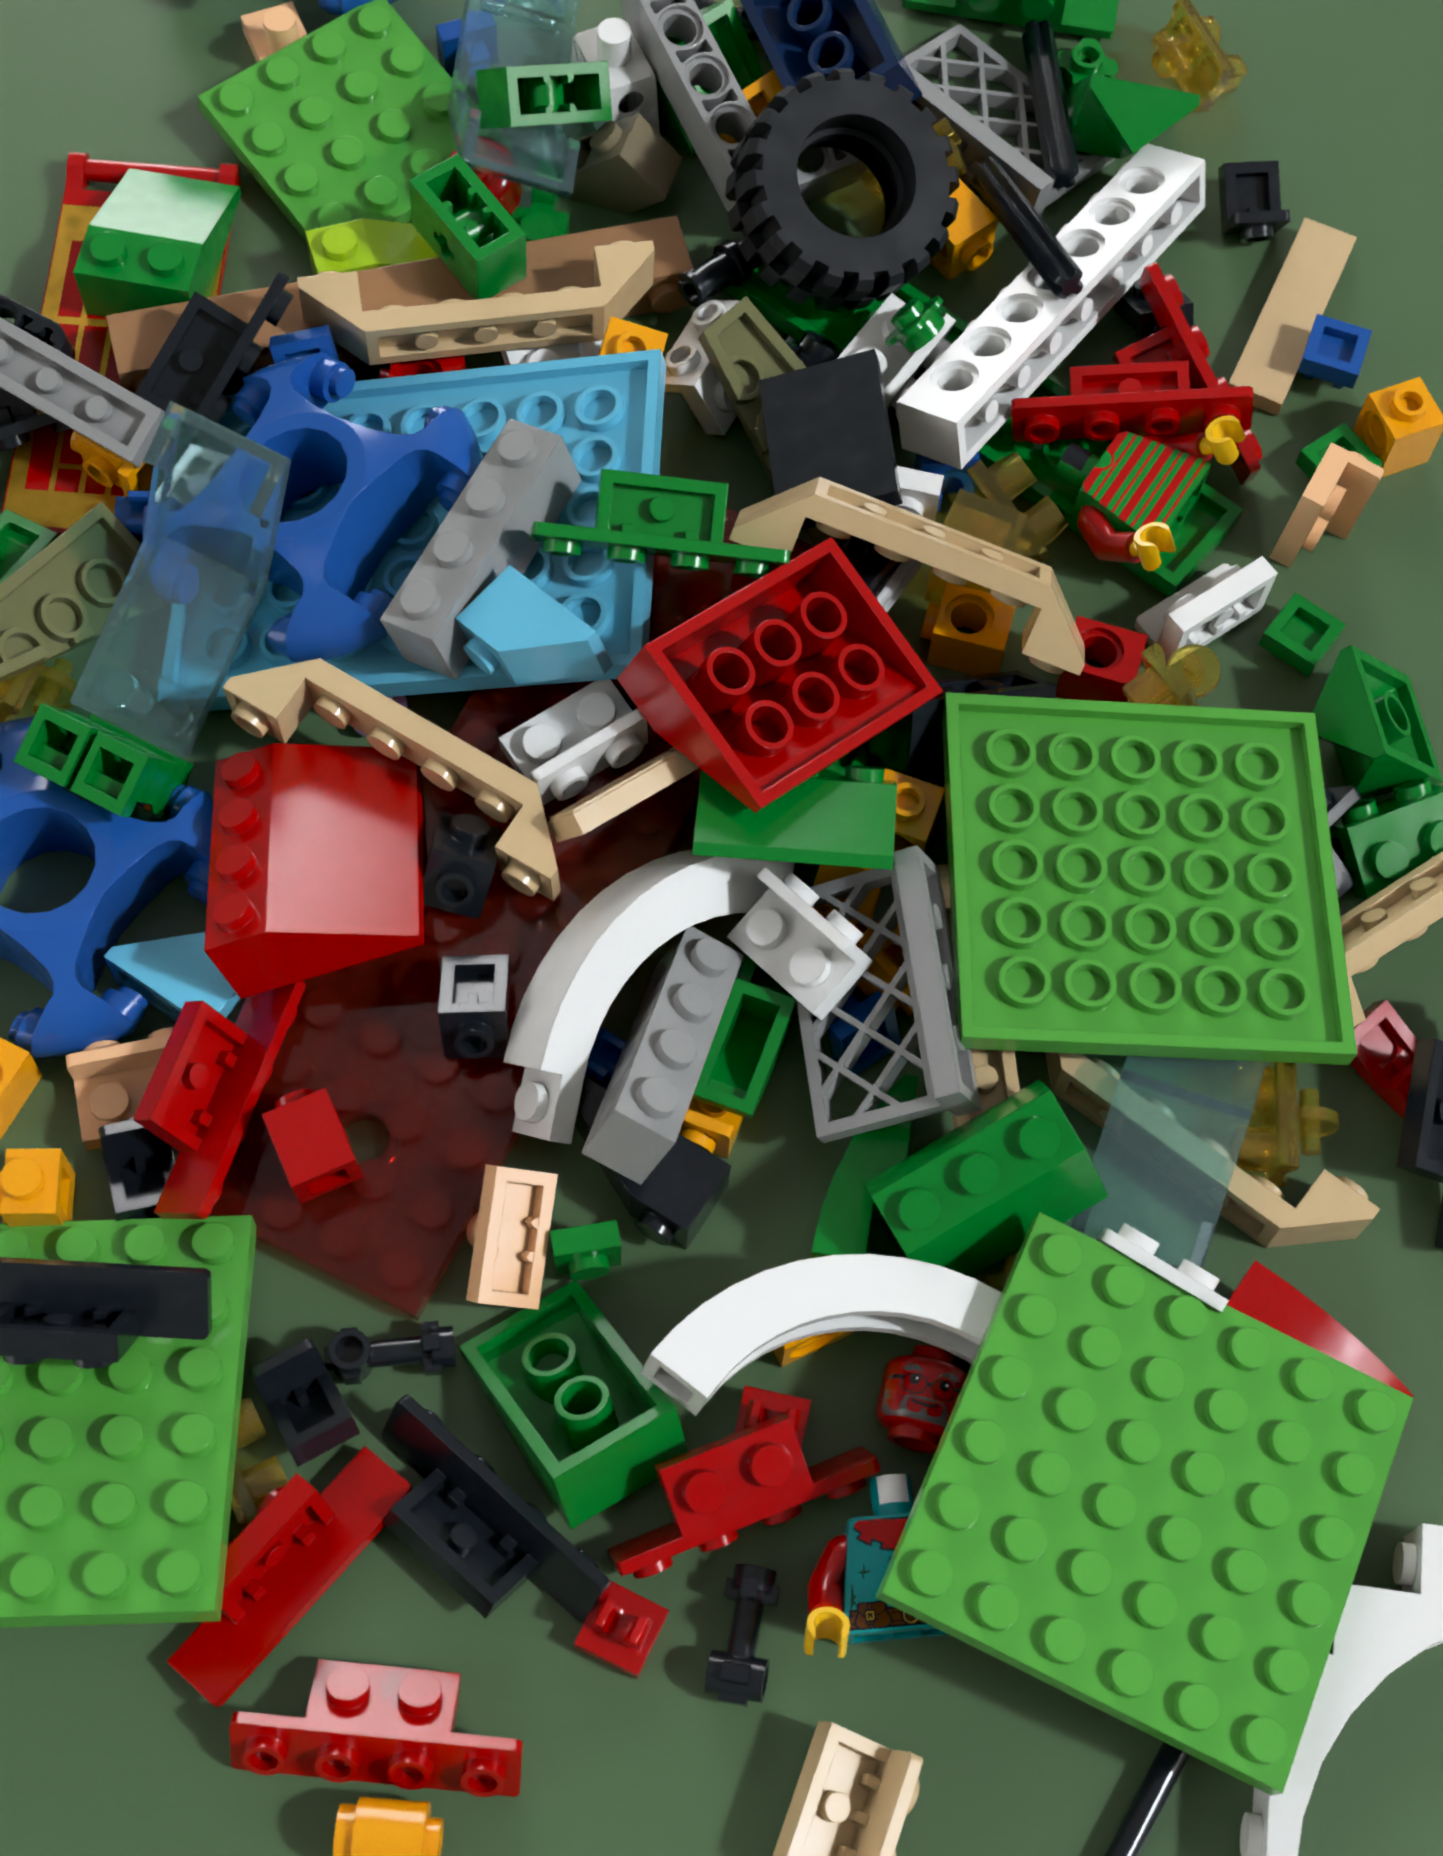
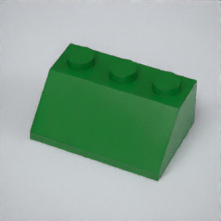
[692,766,897,870]
[865,1079,1108,1277]

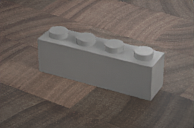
[380,418,582,680]
[581,926,744,1185]

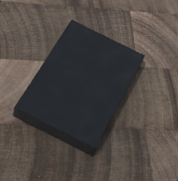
[759,349,903,530]

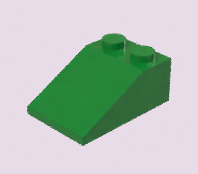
[73,168,241,317]
[459,1280,689,1529]

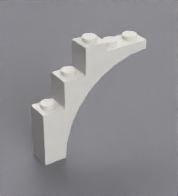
[1240,1523,1443,1856]

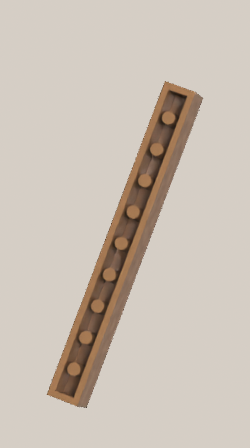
[106,215,693,394]

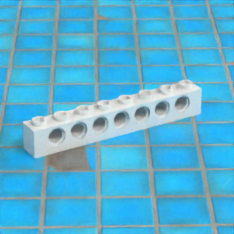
[896,144,1205,470]

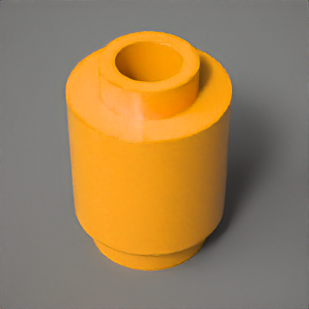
[333,1796,444,1856]

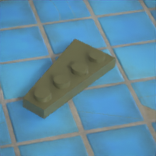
[698,296,832,551]
[0,501,174,683]

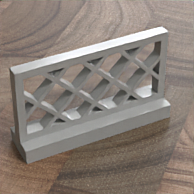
[904,23,1115,218]
[796,845,982,1143]

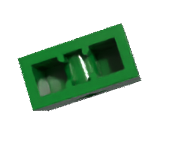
[475,61,612,129]
[409,153,526,300]

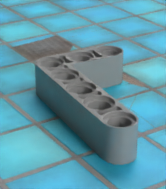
[622,0,869,212]

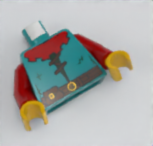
[803,1474,949,1658]

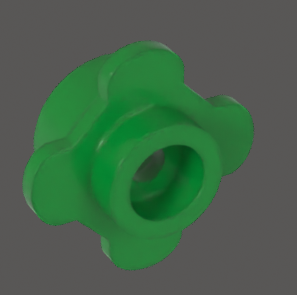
[1058,38,1119,88]
[885,295,945,353]

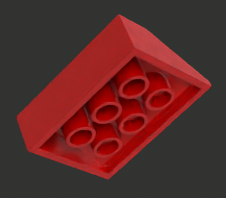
[617,537,943,813]
[204,743,424,999]

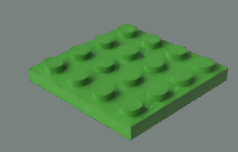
[197,0,511,243]

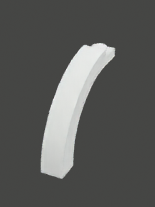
[503,849,795,1144]
[640,1254,1002,1416]

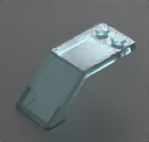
[447,0,580,198]
[70,401,291,758]
[1071,1056,1266,1269]

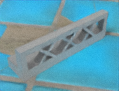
[0,317,186,468]

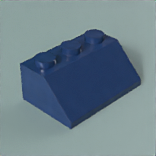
[740,0,923,102]

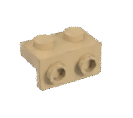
[773,1721,923,1856]

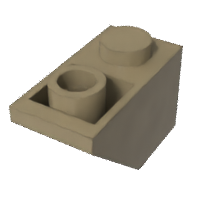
[553,112,683,215]

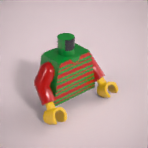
[1055,415,1246,577]

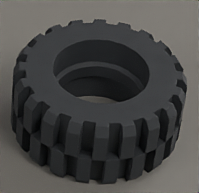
[725,69,960,311]

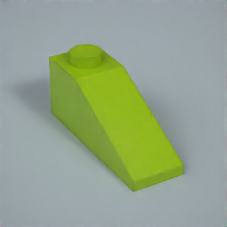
[305,218,439,276]

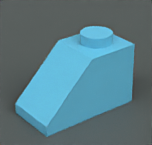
[455,565,613,685]
[104,932,246,1024]

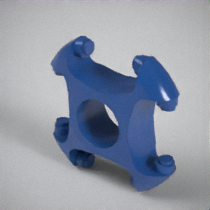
[142,352,483,663]
[0,716,213,1059]

